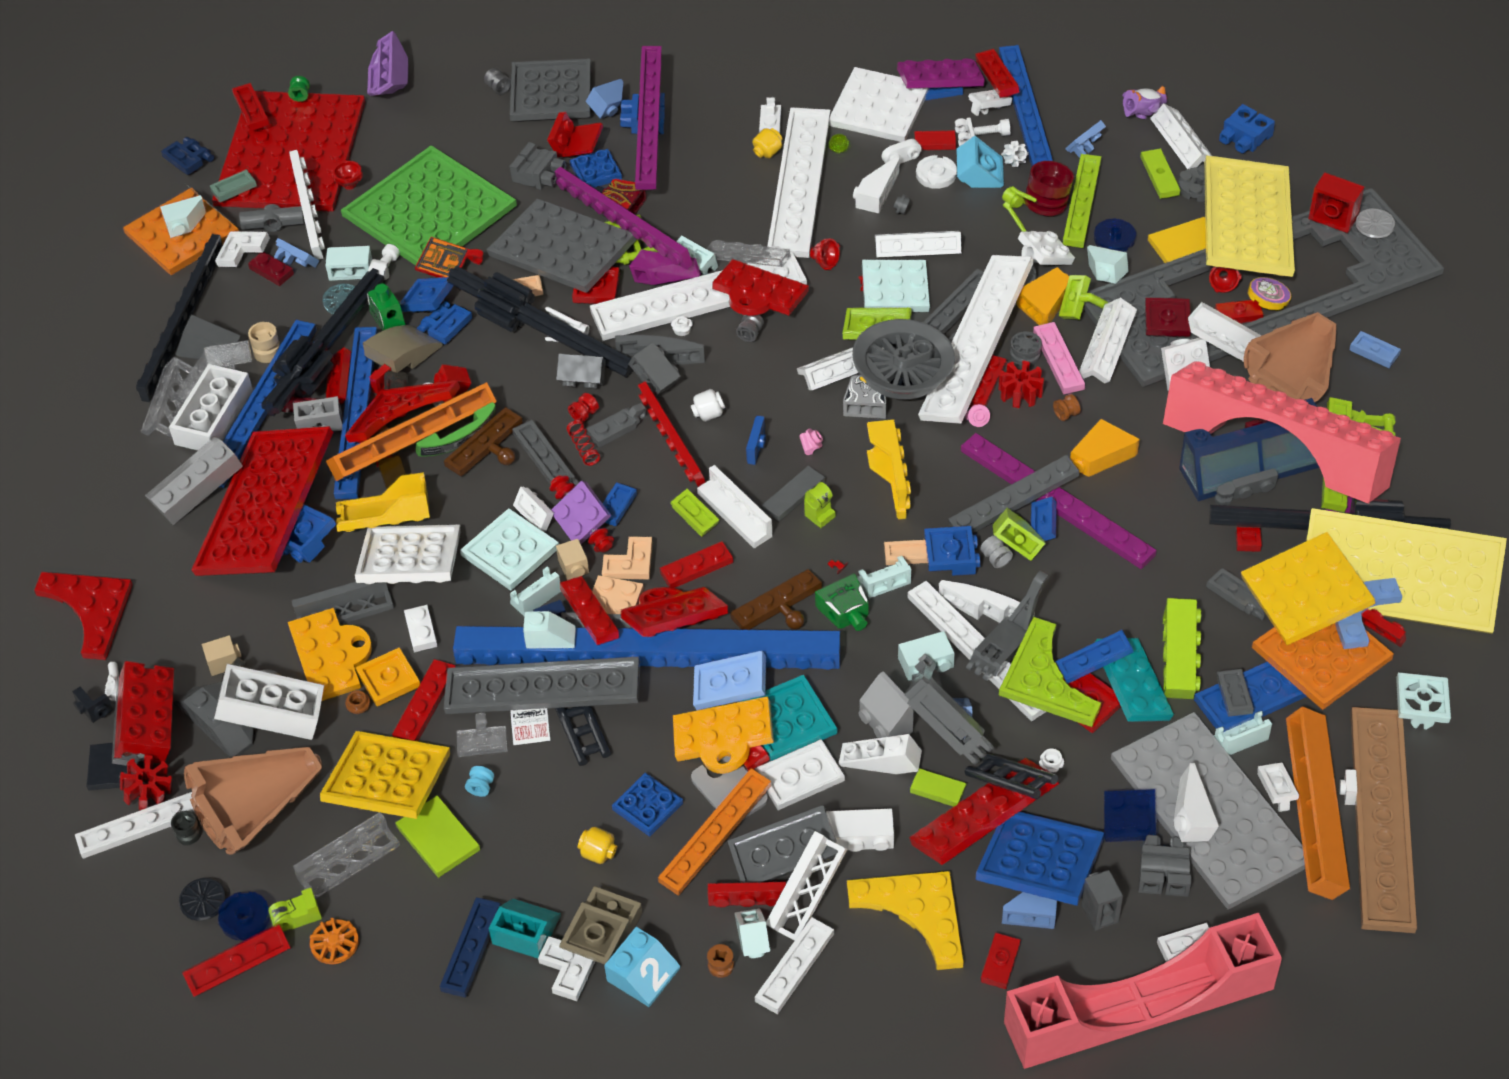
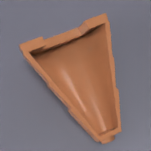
[1244,312,1336,402]
[184,747,322,855]

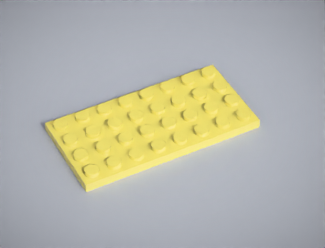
[1204,155,1295,277]
[1306,508,1507,634]

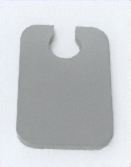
[691,756,768,820]

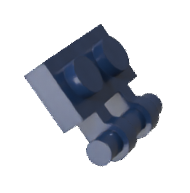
[161,137,214,175]

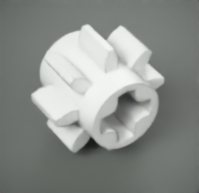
[1001,141,1028,167]

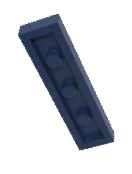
[439,897,501,998]

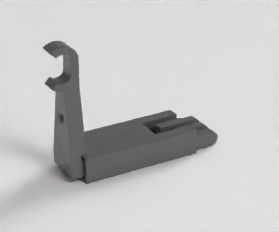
[966,570,1049,681]
[905,654,994,765]

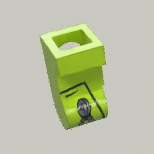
[804,482,836,528]
[268,888,322,931]

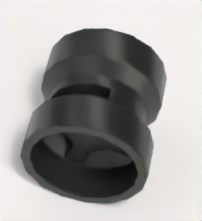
[171,810,201,845]

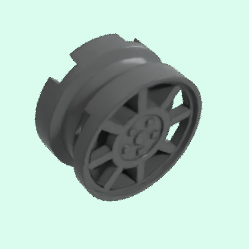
[1010,331,1042,365]

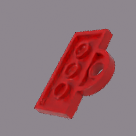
[712,259,809,316]
[621,587,728,637]

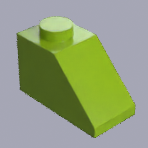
[993,508,1045,561]

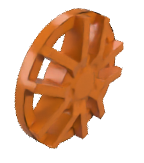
[310,918,359,964]

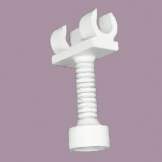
[955,118,1010,146]

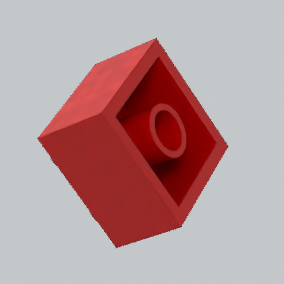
[1308,172,1364,233]

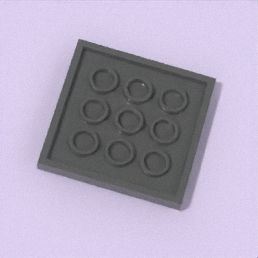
[510,59,591,121]

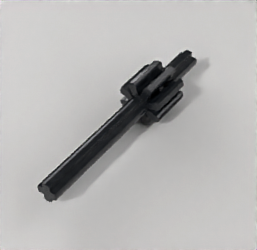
[447,265,633,378]
[261,268,384,416]
[1209,499,1451,530]

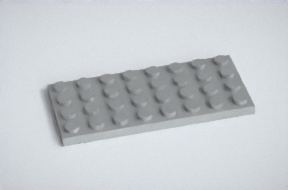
[1111,712,1305,910]

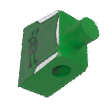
[367,284,405,331]
[815,574,868,631]

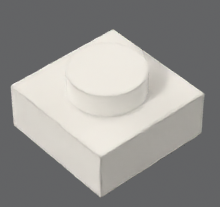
[1339,770,1357,805]

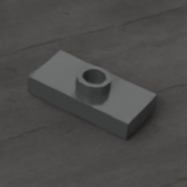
[1216,669,1254,717]

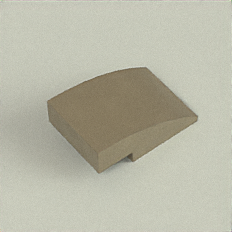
[363,325,443,374]
[559,886,643,965]

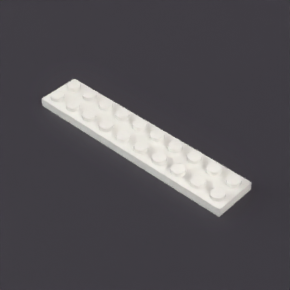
[767,108,830,258]
[590,252,807,341]
[918,255,1033,423]

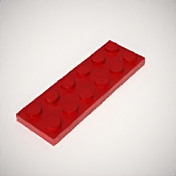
[909,758,1059,865]

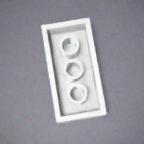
[169,364,253,450]
[214,664,324,740]

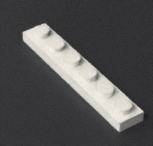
[289,150,325,259]

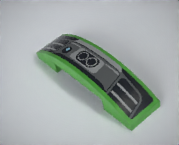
[416,402,495,456]

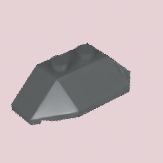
[174,682,254,758]

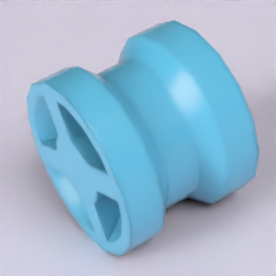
[465,766,494,797]

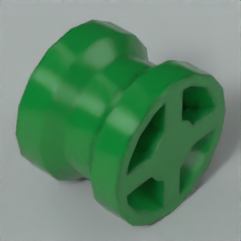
[288,76,310,101]

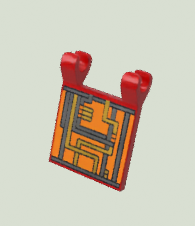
[415,237,483,278]

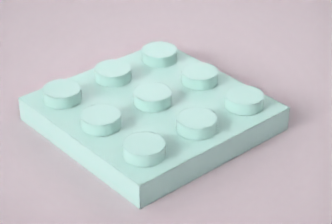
[862,260,930,312]
[460,508,559,591]

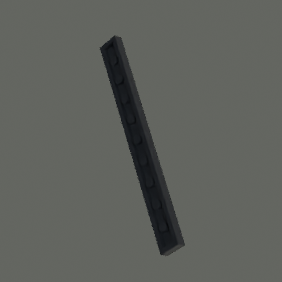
[136,234,223,402]

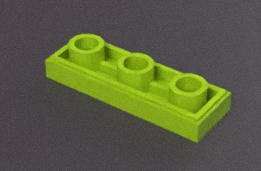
[1140,148,1180,199]

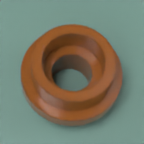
[345,690,370,714]

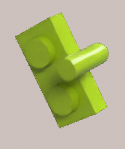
[1059,275,1108,319]

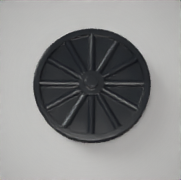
[179,878,226,921]

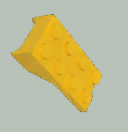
[867,420,911,519]
[336,472,430,532]

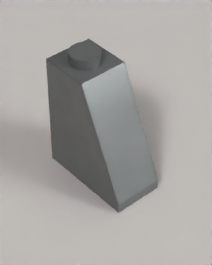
[176,315,241,363]

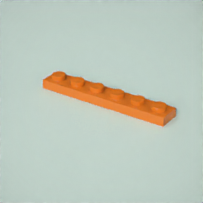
[658,768,771,896]

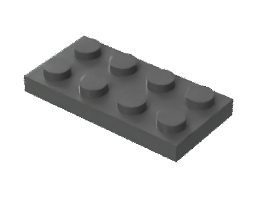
[728,805,838,883]

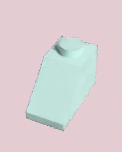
[160,195,206,238]
[1087,245,1128,284]
[523,611,576,648]
[735,908,770,958]

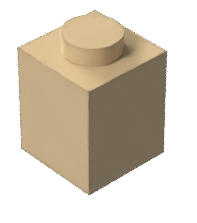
[556,539,589,580]
[202,635,242,676]

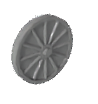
[1356,208,1395,238]

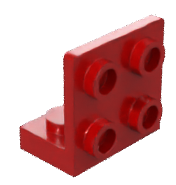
[547,112,603,158]

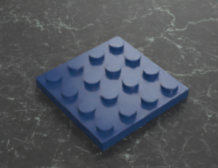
[976,812,1104,906]

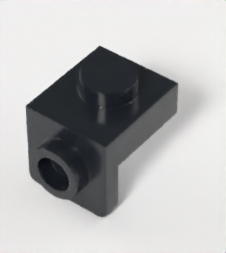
[72,686,113,723]

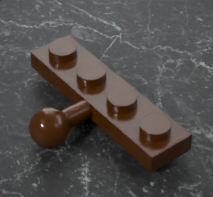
[444,407,523,477]
[730,569,822,630]

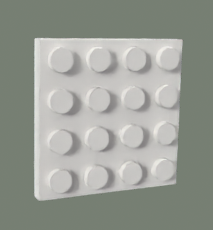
[829,67,929,142]
[355,525,461,584]

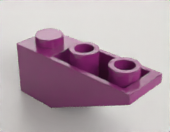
[629,250,701,285]

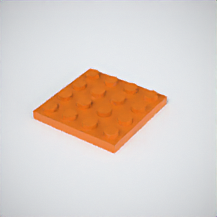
[123,187,239,275]
[1252,623,1394,710]

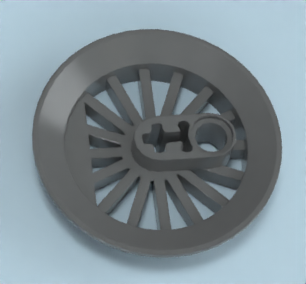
[852,319,955,399]

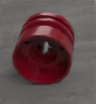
[1024,161,1074,216]

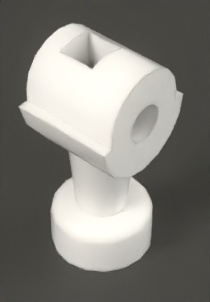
[368,244,400,280]

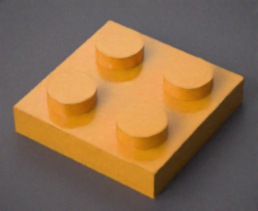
[356,648,420,707]

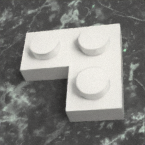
[215,232,270,267]
[538,936,596,1001]

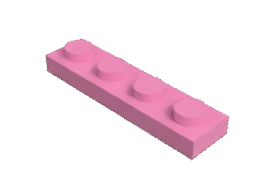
[1033,322,1085,395]

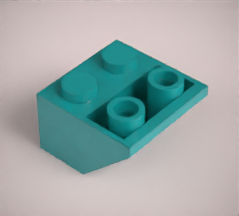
[489,899,561,959]

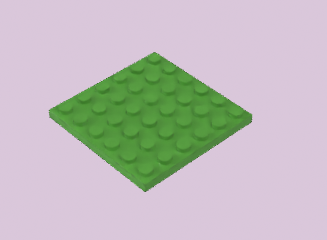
[341,145,517,266]

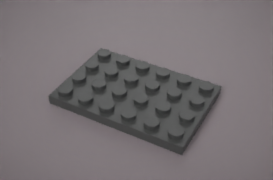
[487,198,637,293]

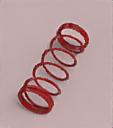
[566,420,600,466]

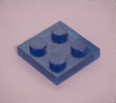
[1104,789,1157,842]

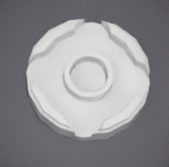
[916,155,957,189]

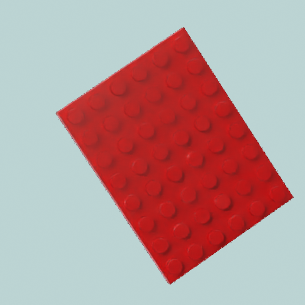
[212,91,366,212]

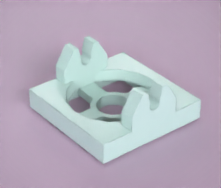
[1396,672,1451,729]

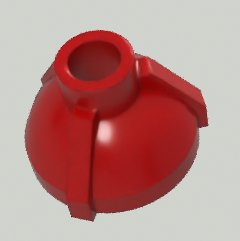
[333,160,363,190]
[810,238,840,270]
[1209,267,1241,293]

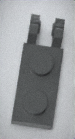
[1214,468,1278,505]

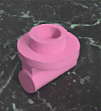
[965,404,990,427]
[799,428,823,455]

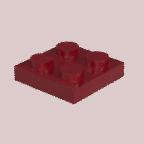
[1145,297,1191,337]

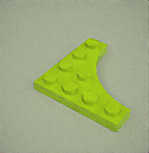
[999,617,1101,727]

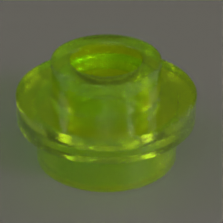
[829,134,849,153]

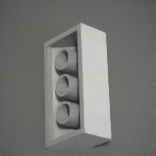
[145,437,243,525]

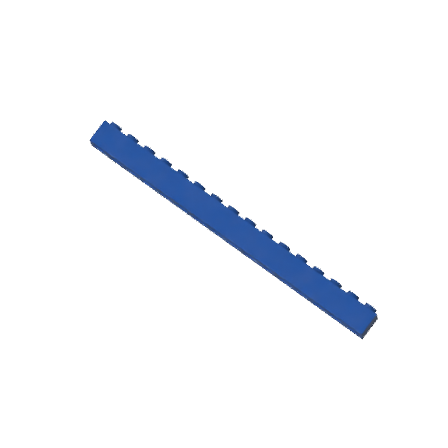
[453,626,840,670]

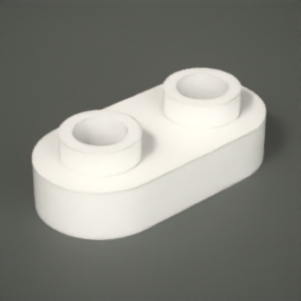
[882,139,921,164]

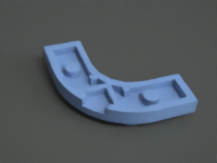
[1335,578,1402,649]

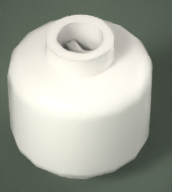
[691,389,725,422]

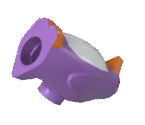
[1122,86,1167,119]

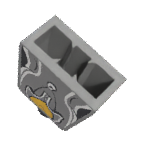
[843,375,886,419]

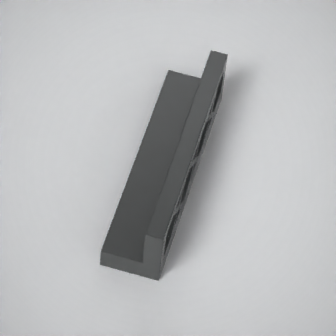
[292,582,394,625]

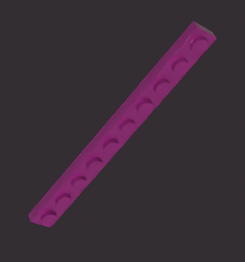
[635,46,662,190]
[554,167,693,270]
[961,433,1156,569]

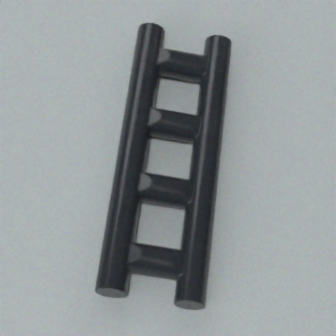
[555,706,611,766]
[965,753,1058,799]

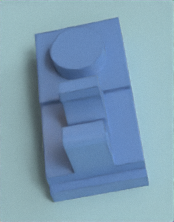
[1065,120,1106,158]
[274,238,319,268]

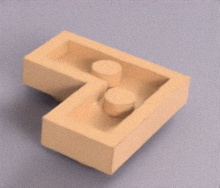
[602,537,652,579]

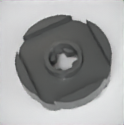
[1178,165,1205,202]

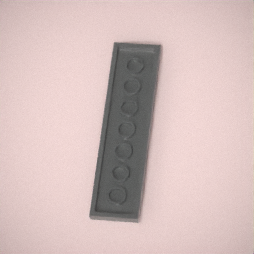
[444,657,640,714]

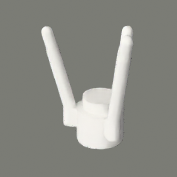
[545,307,590,342]

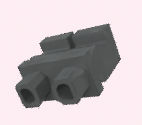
[509,142,566,190]
[1138,835,1191,897]

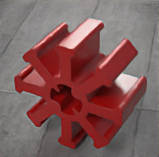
[998,360,1044,408]
[120,755,172,811]

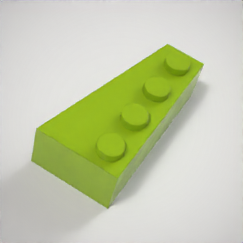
[1163,598,1201,699]

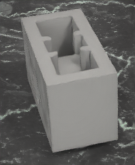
[293,396,343,431]

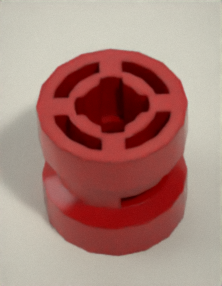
[568,393,599,423]

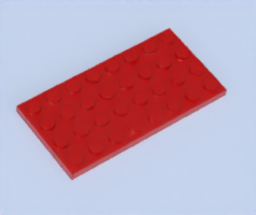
[191,426,333,576]

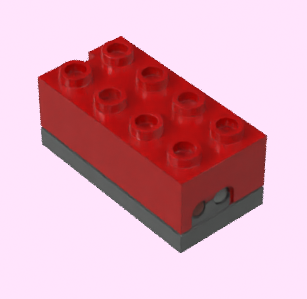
[112,661,174,769]

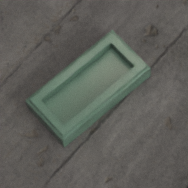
[210,169,257,202]

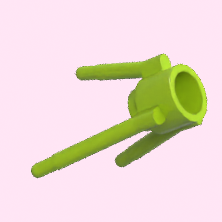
[1002,186,1037,232]

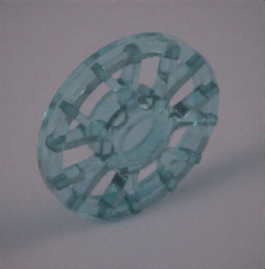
[322,283,355,314]

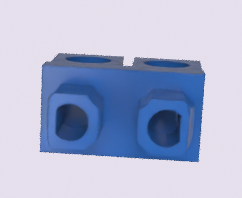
[620,93,665,134]
[1219,104,1275,154]

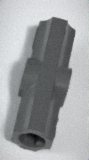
[239,204,305,232]

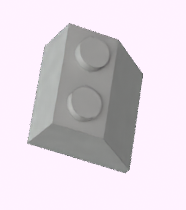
[859,671,914,738]

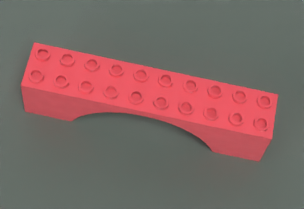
[1163,361,1401,504]
[1004,913,1282,1069]

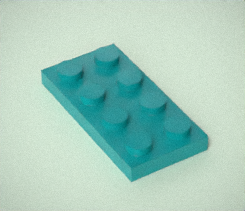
[1094,638,1174,722]

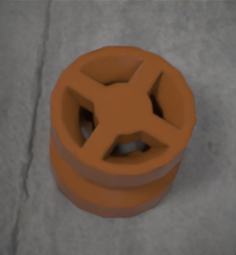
[1053,394,1081,421]
[707,944,734,978]

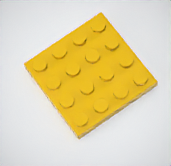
[1241,532,1375,645]
[320,731,450,819]

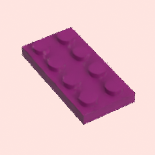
[897,58,984,88]

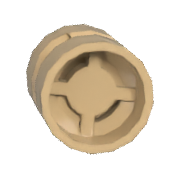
[248,322,280,363]

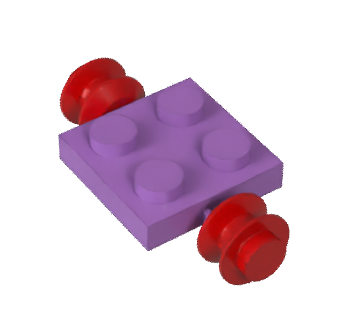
[549,475,614,553]

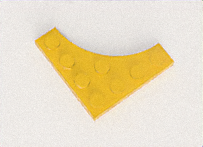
[847,871,963,970]

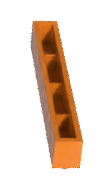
[326,382,497,481]
[1286,706,1350,900]

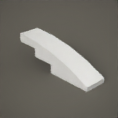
[939,580,1035,623]

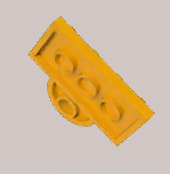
[288,608,372,701]
[673,696,774,774]

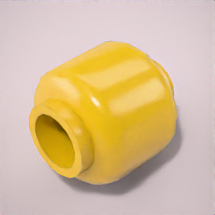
[752,128,782,159]
[577,827,617,864]

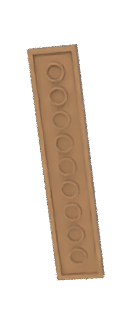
[1350,707,1417,933]

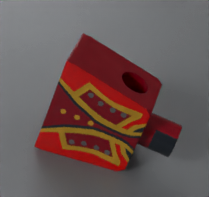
[595,179,647,215]

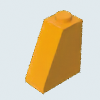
[1016,267,1069,325]
[1070,419,1139,477]

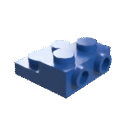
[283,505,336,563]
[924,526,980,576]

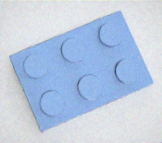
[693,651,766,710]

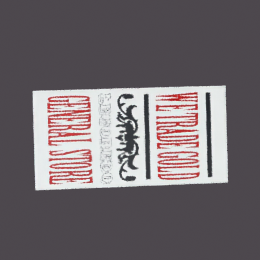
[510,708,550,745]

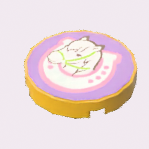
[1248,277,1291,310]

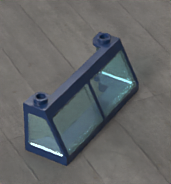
[1179,398,1320,501]

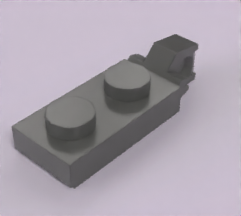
[586,403,647,447]
[1206,568,1267,620]

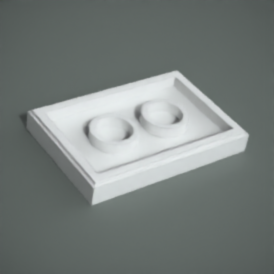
[755,739,845,810]

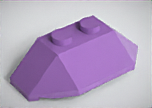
[367,31,408,96]

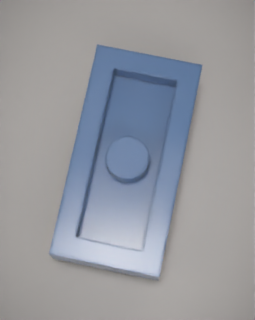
[1349,331,1401,368]

